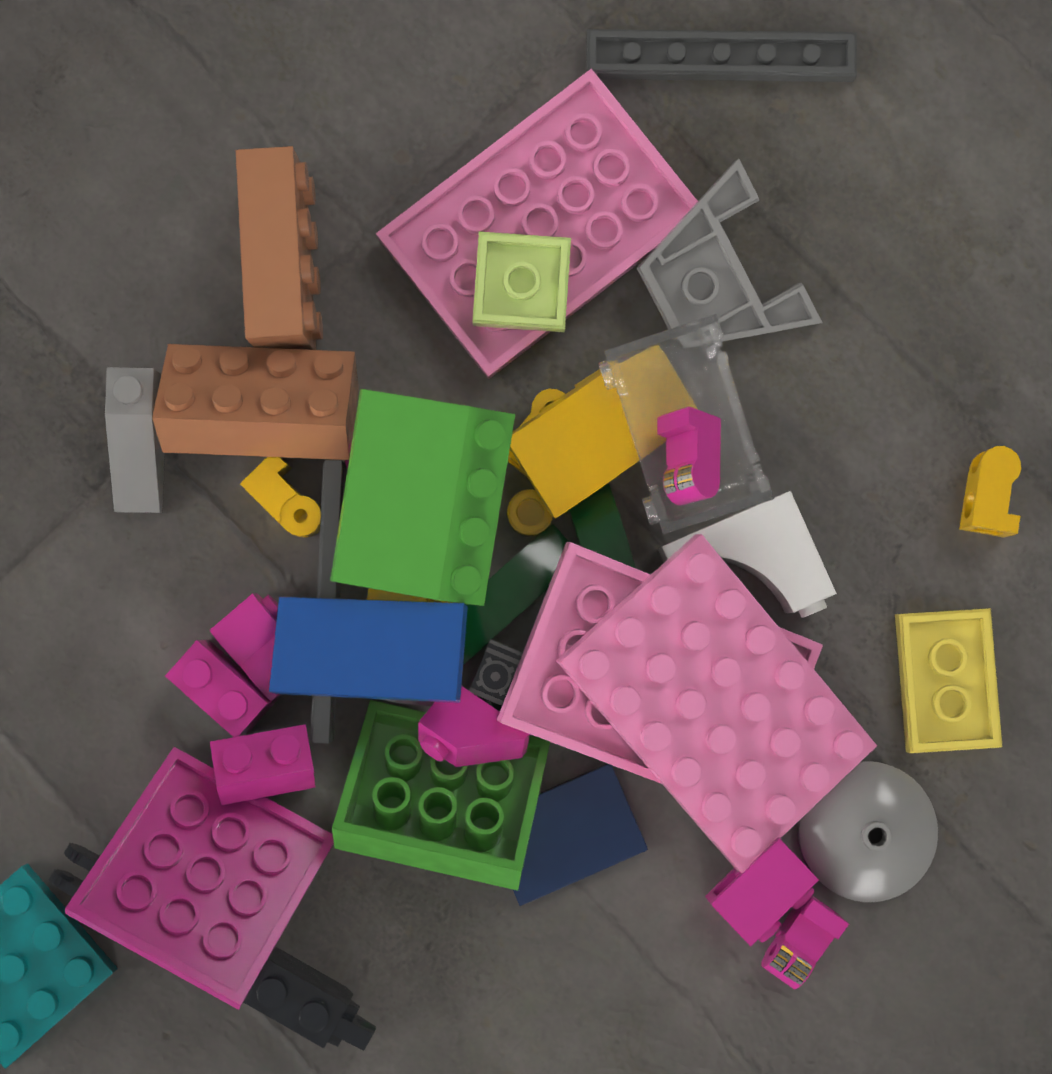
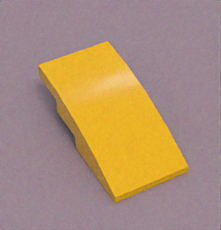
[510,336,695,519]

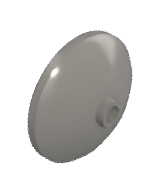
[798,761,938,902]

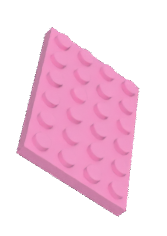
[376,68,698,379]
[556,534,877,873]
[497,542,823,784]

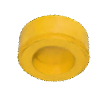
[507,489,552,536]

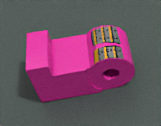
[657,406,721,505]
[761,896,849,989]

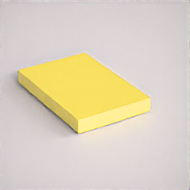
[895,608,1002,753]

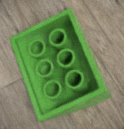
[330,389,515,606]
[332,700,550,891]

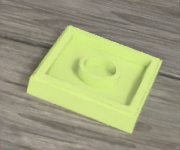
[472,231,571,332]

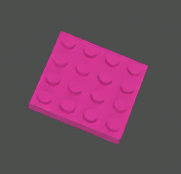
[65,747,334,1010]

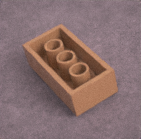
[236,146,323,350]
[152,344,359,460]

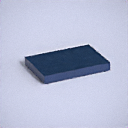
[513,763,648,906]

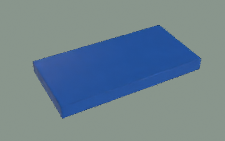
[269,597,468,703]

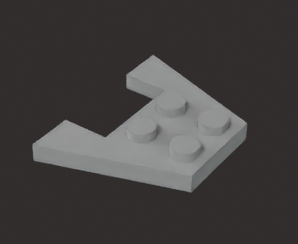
[637,159,823,349]

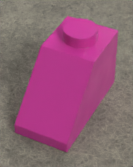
[418,686,530,767]

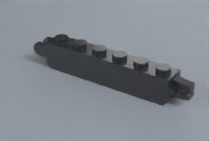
[49,843,376,1051]

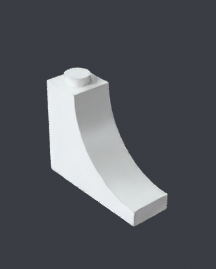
[658,491,837,618]

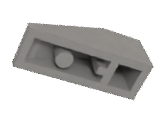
[105,367,164,513]

